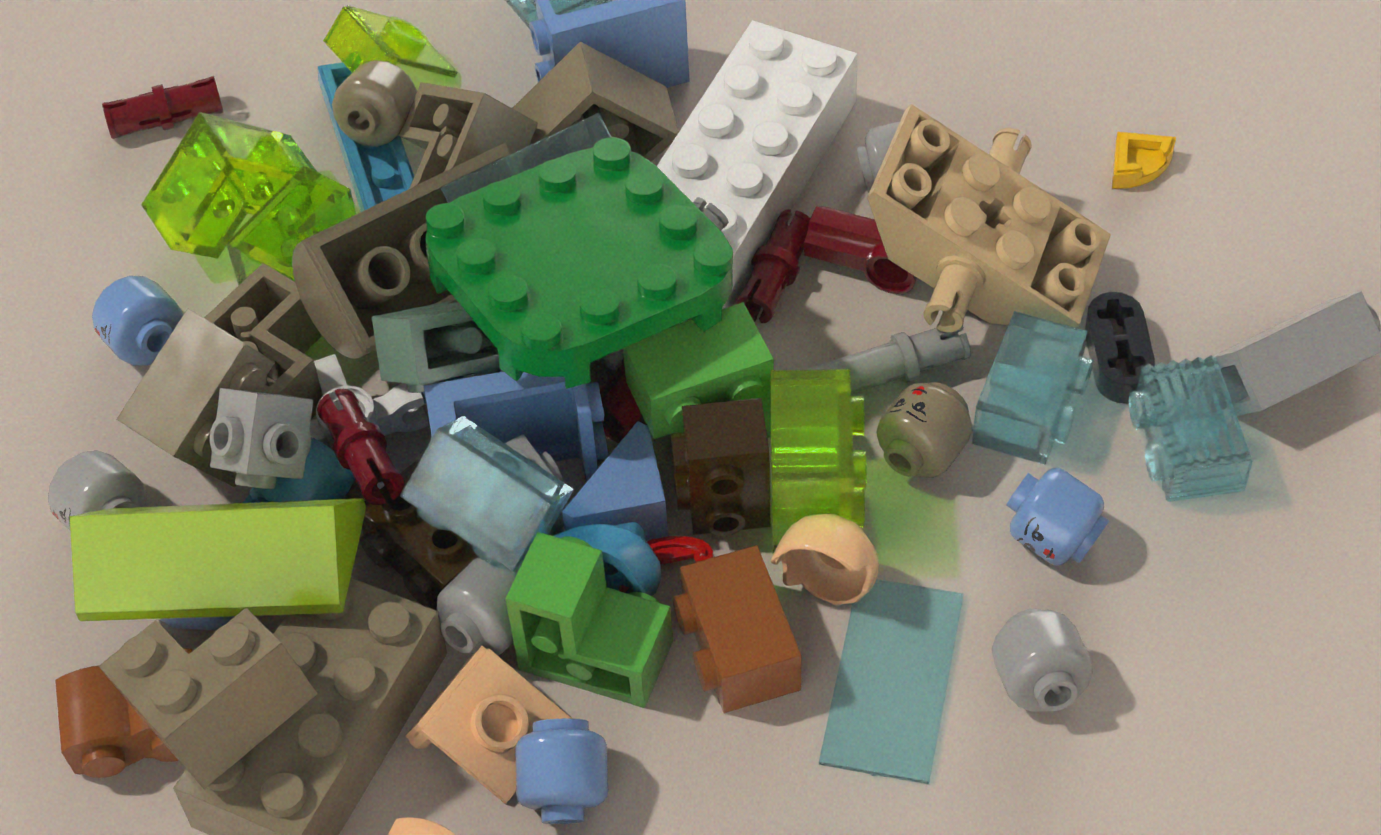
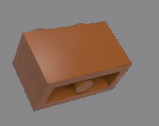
[672,545,802,713]

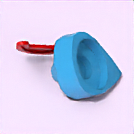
[514,522,714,596]

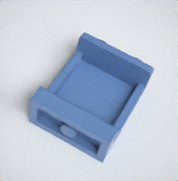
[529,0,690,87]
[424,372,608,504]

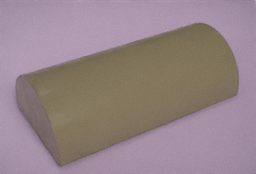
[292,142,521,359]

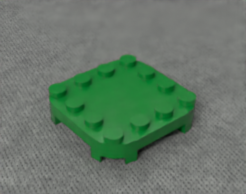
[426,137,733,389]

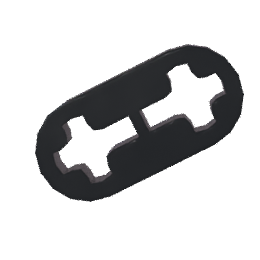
[1085,292,1155,404]

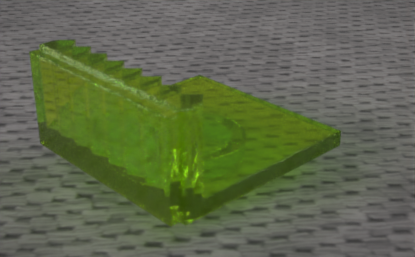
[323,5,458,78]

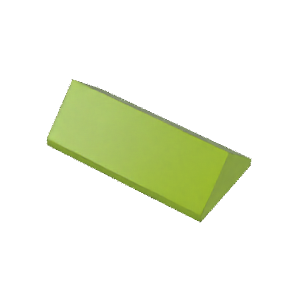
[70,498,366,621]

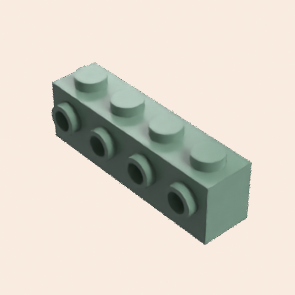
[372,300,501,393]

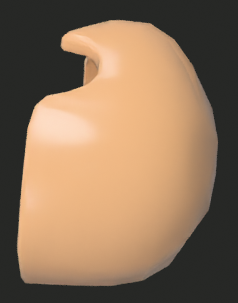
[771,514,879,605]

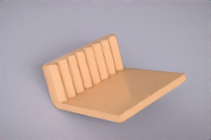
[405,646,572,804]

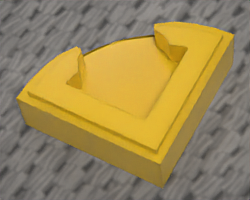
[1112,132,1176,189]

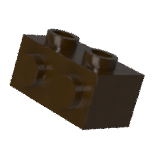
[671,398,771,536]
[359,461,508,607]

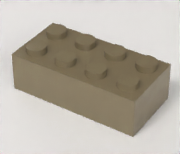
[173,578,447,835]

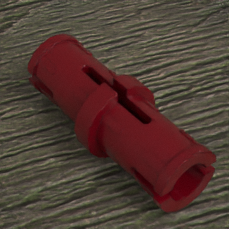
[102,76,223,139]
[736,209,810,323]
[317,389,404,505]

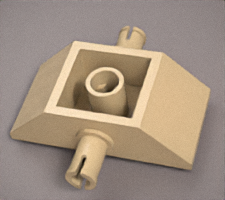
[867,104,1111,332]

